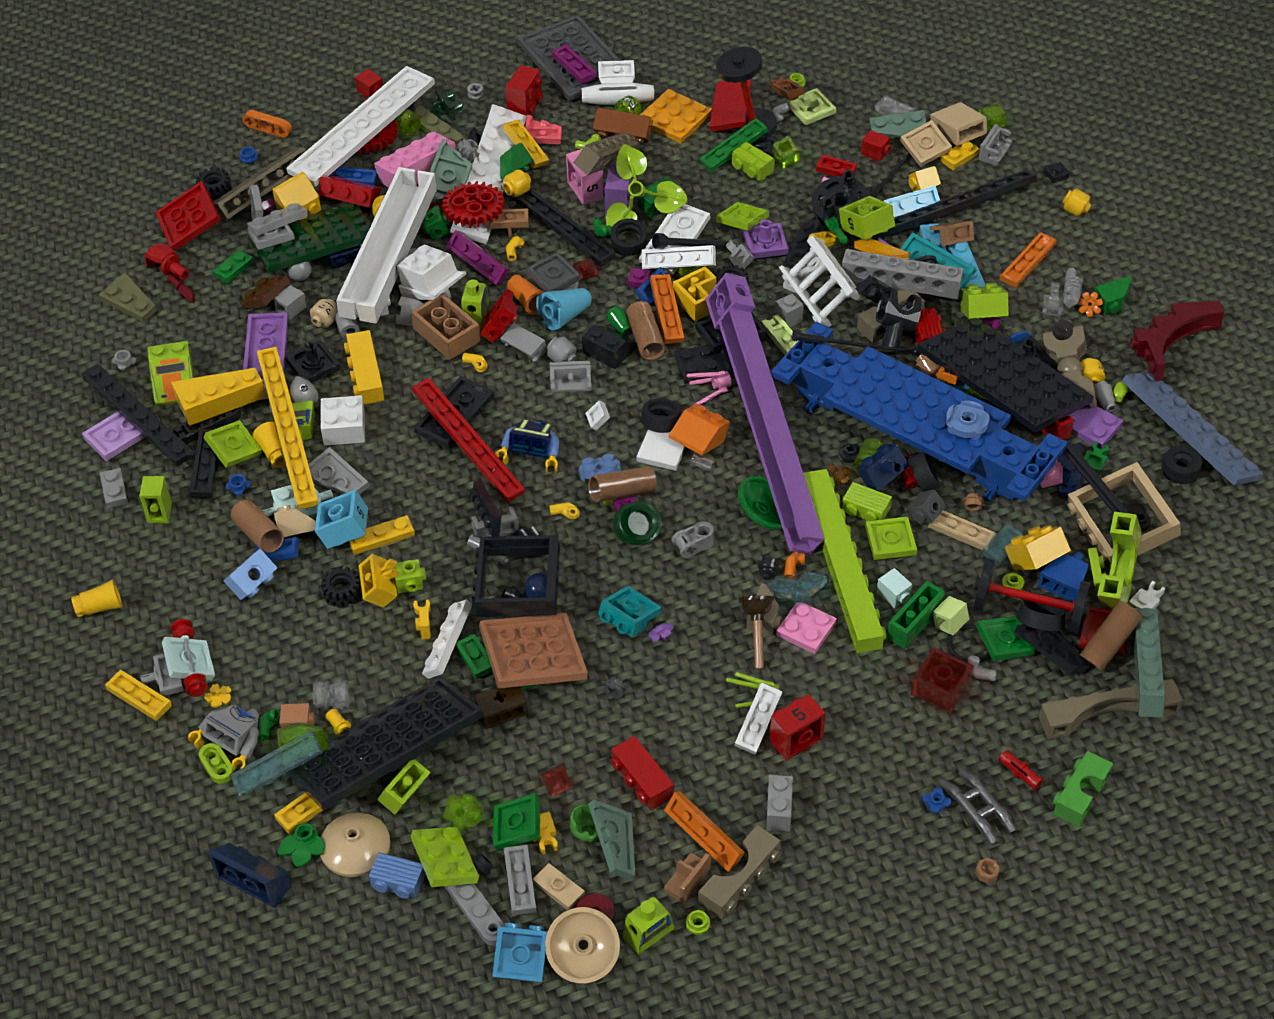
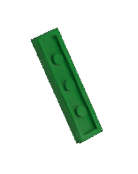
[699,118,768,173]

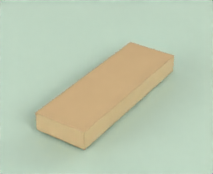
[928,510,997,552]

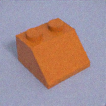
[668,404,730,455]

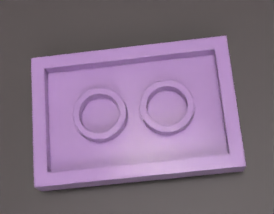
[82,412,145,461]

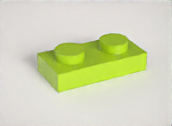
[1088,547,1106,596]

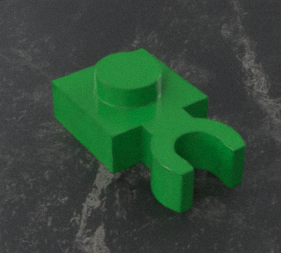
[1084,441,1109,476]

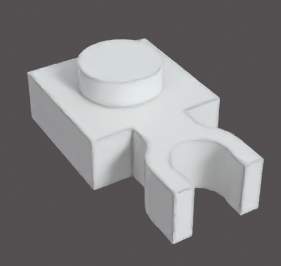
[1128,581,1165,609]

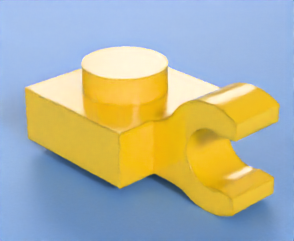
[413,600,431,640]

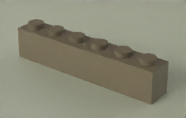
[213,147,306,221]

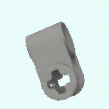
[672,522,714,558]

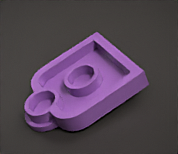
[1070,406,1124,449]

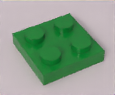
[976,616,1036,661]
[493,793,540,850]

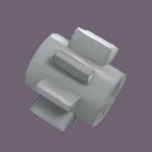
[456,139,480,162]

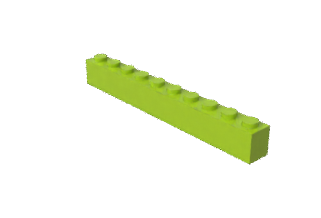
[803,469,886,653]

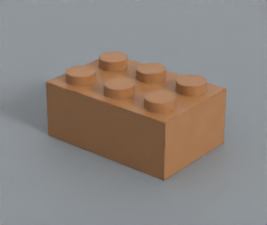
[411,293,481,360]

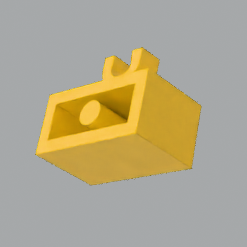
[358,554,399,608]

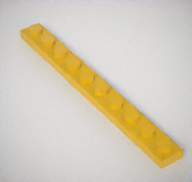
[257,347,319,510]

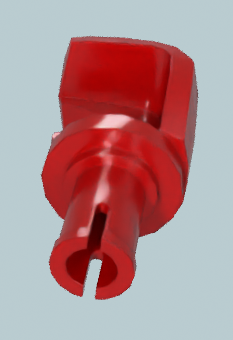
[144,243,190,280]

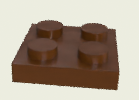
[240,276,290,309]

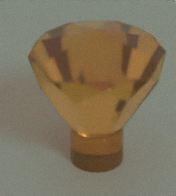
[828,464,851,486]

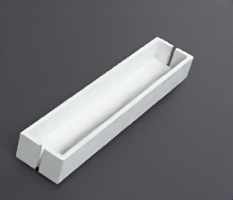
[336,167,437,324]

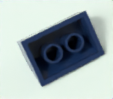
[208,843,291,908]

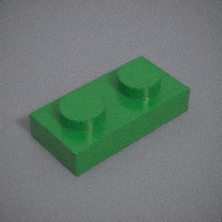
[213,249,254,284]
[455,634,493,679]

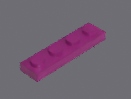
[446,230,510,286]

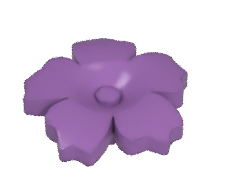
[648,623,674,642]

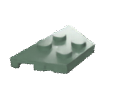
[430,139,472,204]

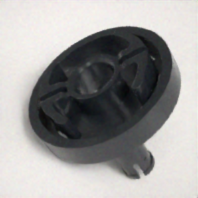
[812,169,868,228]

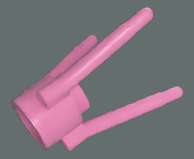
[687,371,731,405]

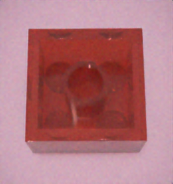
[911,647,974,714]

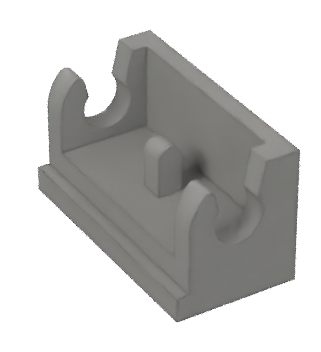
[979,124,1012,166]
[500,323,548,362]
[550,361,592,393]
[471,506,519,537]

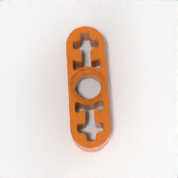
[242,110,292,138]

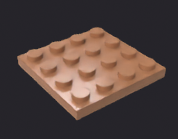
[479,613,588,688]

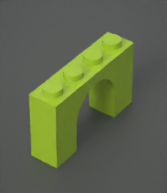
[1097,512,1142,611]

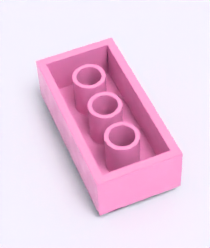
[374,132,457,187]

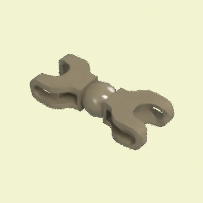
[1043,325,1097,409]

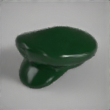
[613,501,662,545]

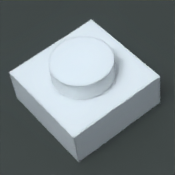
[586,401,610,430]

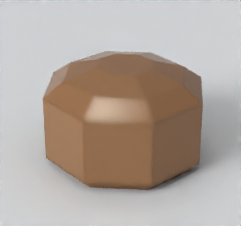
[975,858,1000,884]

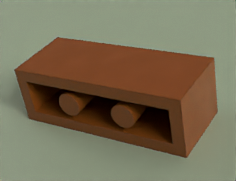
[593,108,653,144]

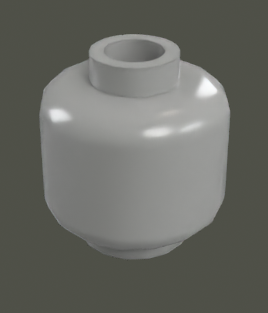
[547,336,577,362]

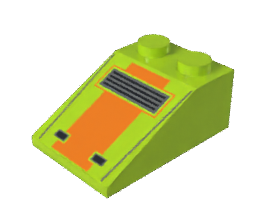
[148,341,194,407]

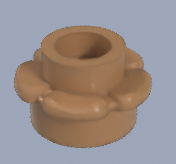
[963,493,984,511]

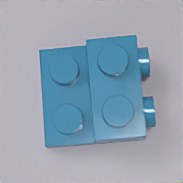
[492,923,548,983]

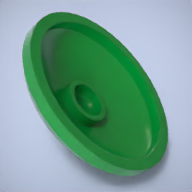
[738,476,783,530]

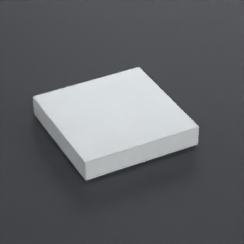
[636,429,686,471]

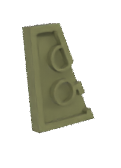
[99,272,157,323]

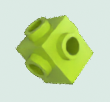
[393,559,426,594]

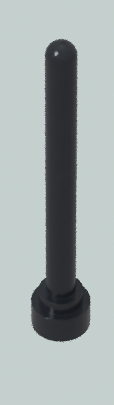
[652,233,729,249]

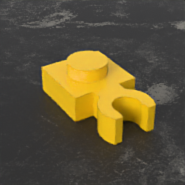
[533,812,558,855]

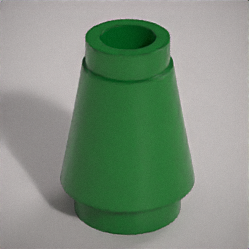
[606,306,632,336]

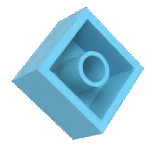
[315,490,368,549]

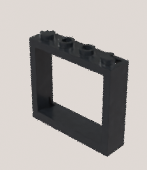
[471,535,560,617]

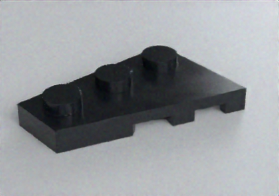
[1014,624,1090,675]

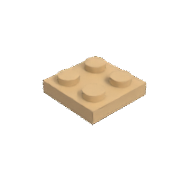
[900,120,952,167]

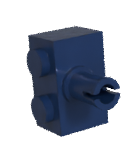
[856,444,910,491]

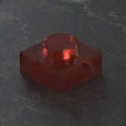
[573,258,598,281]
[541,764,572,796]

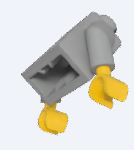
[188,705,259,775]

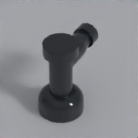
[751,137,775,158]

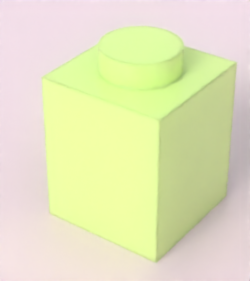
[933,596,969,635]

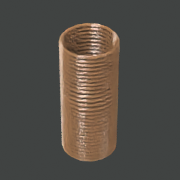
[626,301,665,360]
[589,466,657,502]
[231,500,284,553]
[1080,601,1143,671]

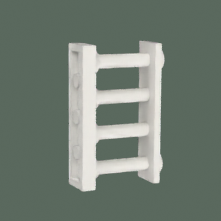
[779,236,862,327]

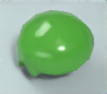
[570,805,599,842]

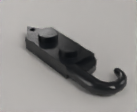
[785,215,823,268]

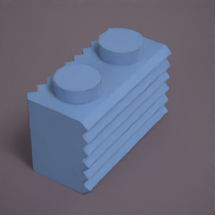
[369,852,426,899]

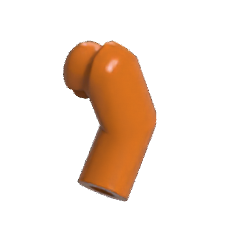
[784,551,805,578]

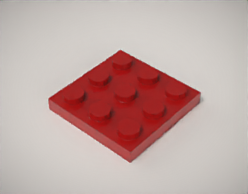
[156,181,221,252]

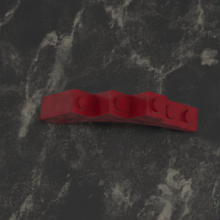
[1130,300,1224,381]

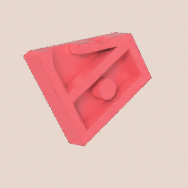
[525,115,562,145]

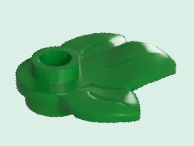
[278,823,325,868]

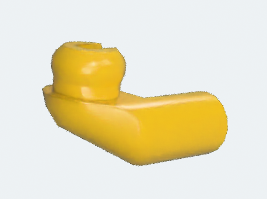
[462,353,487,372]
[549,502,580,519]

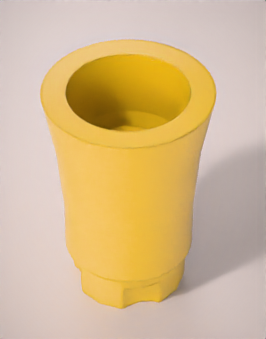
[253,422,286,468]
[71,579,123,617]

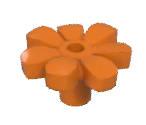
[1078,292,1103,317]

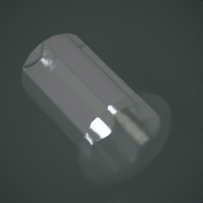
[690,452,715,472]

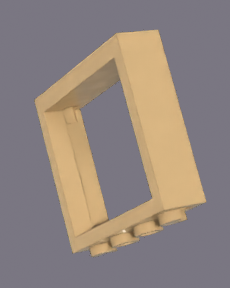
[1067,462,1181,568]

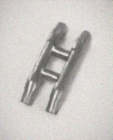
[940,768,1017,845]

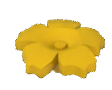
[204,684,232,708]

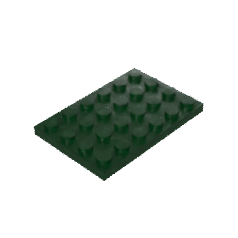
[248,203,372,273]

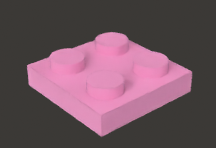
[776,600,837,654]

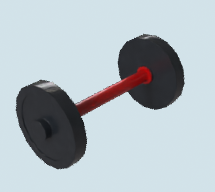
[716,46,777,143]
[973,558,1090,637]

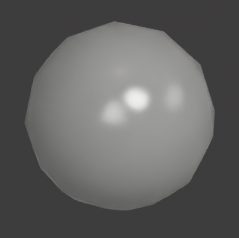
[287,261,311,281]

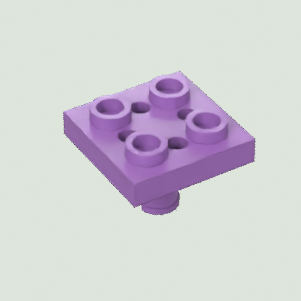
[743,220,788,258]

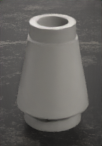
[1094,381,1117,413]

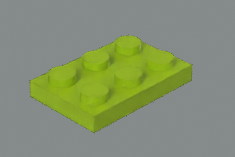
[411,827,479,887]

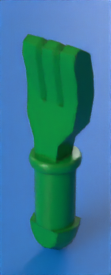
[824,216,848,244]

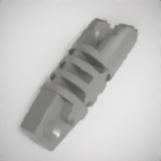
[1063,267,1083,308]

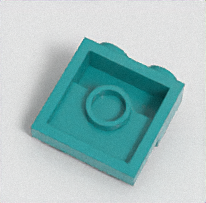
[598,586,662,637]

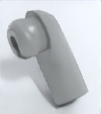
[772,102,790,123]
[966,656,996,681]

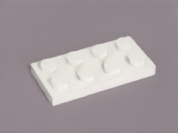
[639,204,711,276]

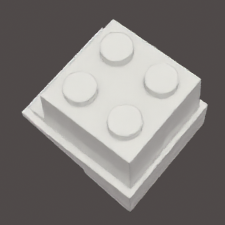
[397,244,466,300]

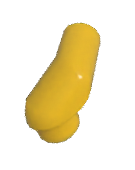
[505,236,524,261]

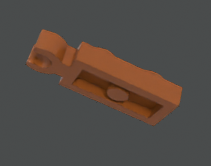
[770,76,804,100]

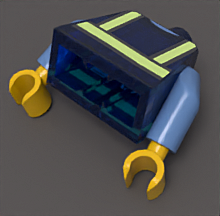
[495,420,560,473]

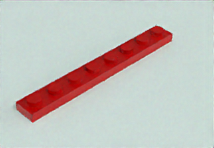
[412,378,525,503]

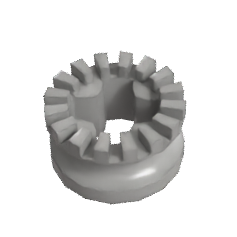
[467,83,484,100]

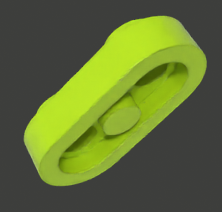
[199,743,234,784]

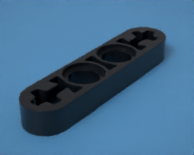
[170,407,241,444]

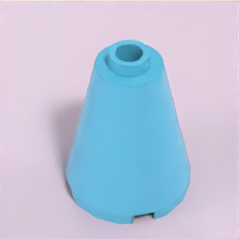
[536,288,592,330]

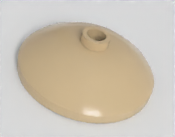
[320,813,391,877]
[545,907,620,983]

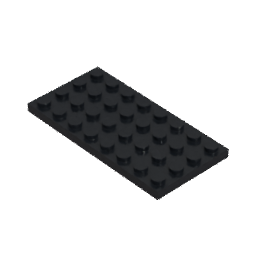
[917,318,1094,433]
[283,676,484,811]

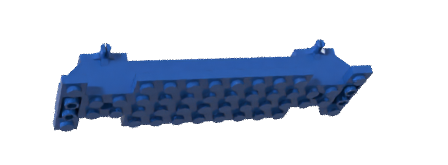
[771,322,1067,502]

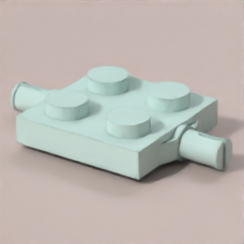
[262,485,333,519]

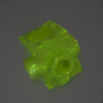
[442,793,483,829]

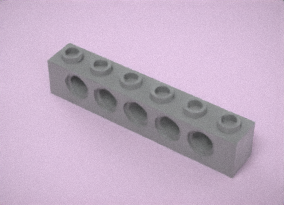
[842,249,963,299]

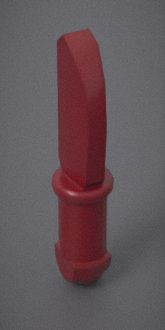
[167,274,195,302]

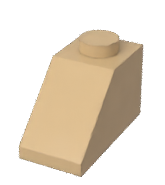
[274,505,316,537]

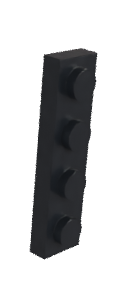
[190,429,218,498]
[470,481,502,536]

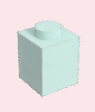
[877,568,912,609]

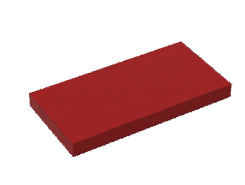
[709,78,753,132]

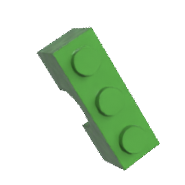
[1053,751,1113,827]

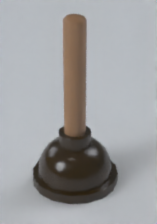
[739,595,774,670]

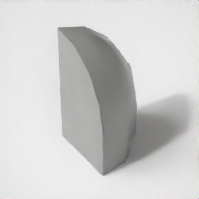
[396,296,424,326]

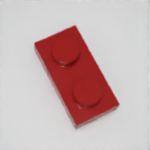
[816,154,857,177]

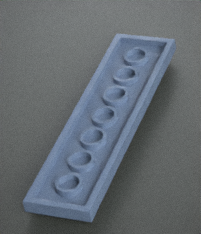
[1122,372,1263,486]

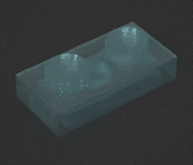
[981,523,1024,566]

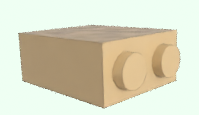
[930,102,987,146]

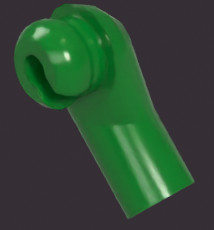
[593,218,612,237]
[258,708,280,741]

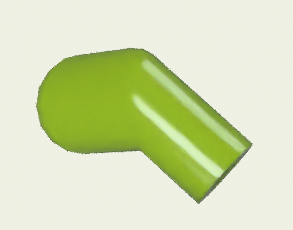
[575,134,601,150]
[1113,382,1133,403]

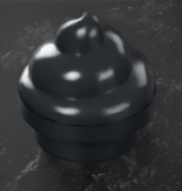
[757,556,779,580]
[501,585,523,598]

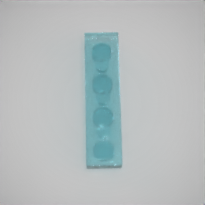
[230,731,323,797]

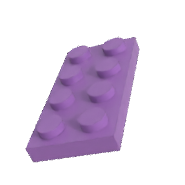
[243,312,289,376]

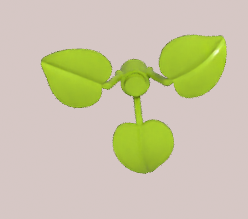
[606,144,688,234]

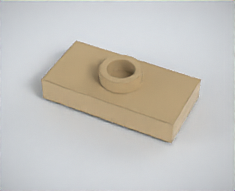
[533,863,585,910]

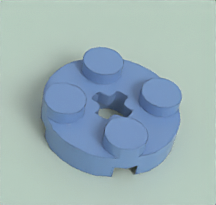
[946,401,989,440]
[579,454,621,482]

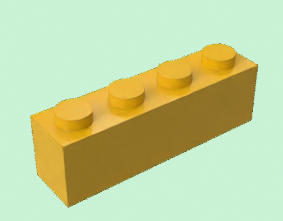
[344,330,385,404]

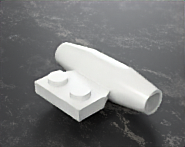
[582,60,654,105]

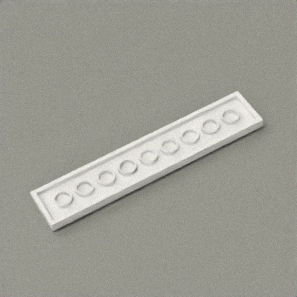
[286,66,435,187]
[450,104,527,245]

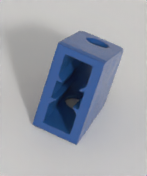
[1038,551,1089,602]

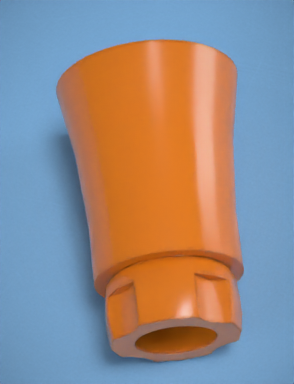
[507,275,544,315]

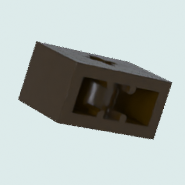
[475,686,528,730]

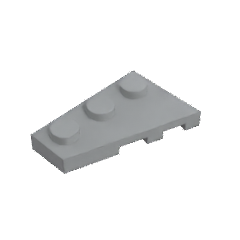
[308,447,370,495]

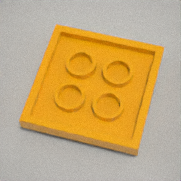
[640,89,712,144]

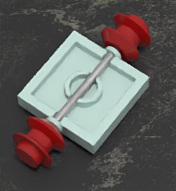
[162,619,215,697]

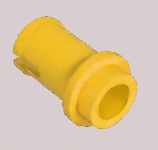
[325,708,351,735]

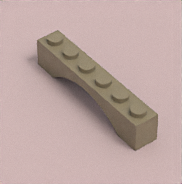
[1039,679,1183,739]

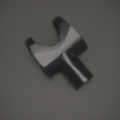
[875,287,922,348]

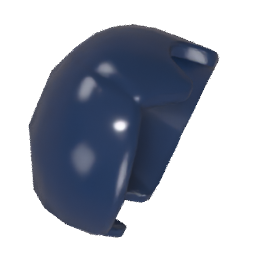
[524,572,547,598]

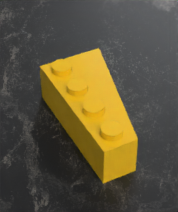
[171,368,266,426]

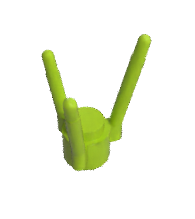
[726,672,779,708]

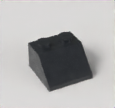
[582,325,637,369]

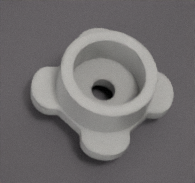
[112,350,136,370]

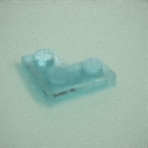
[767,572,827,603]

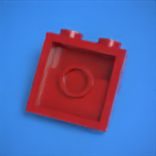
[480,288,518,343]

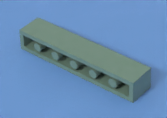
[1133,608,1165,717]

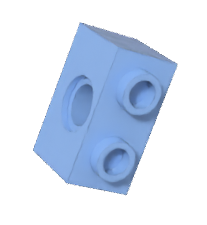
[223,549,277,600]

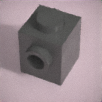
[907,489,946,525]

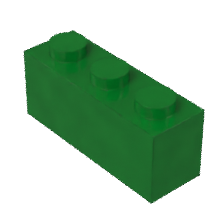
[887,581,945,649]

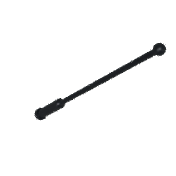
[868,153,911,198]
[791,331,920,356]

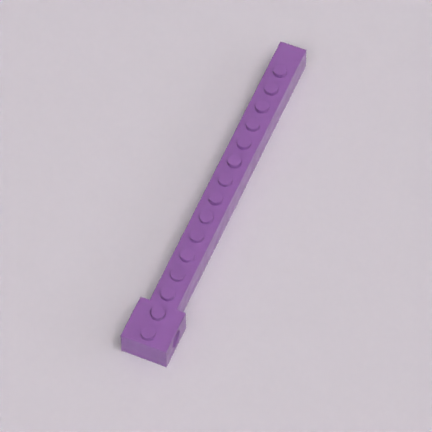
[706,273,825,554]

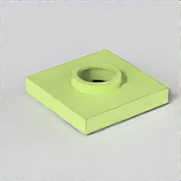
[786,88,836,125]

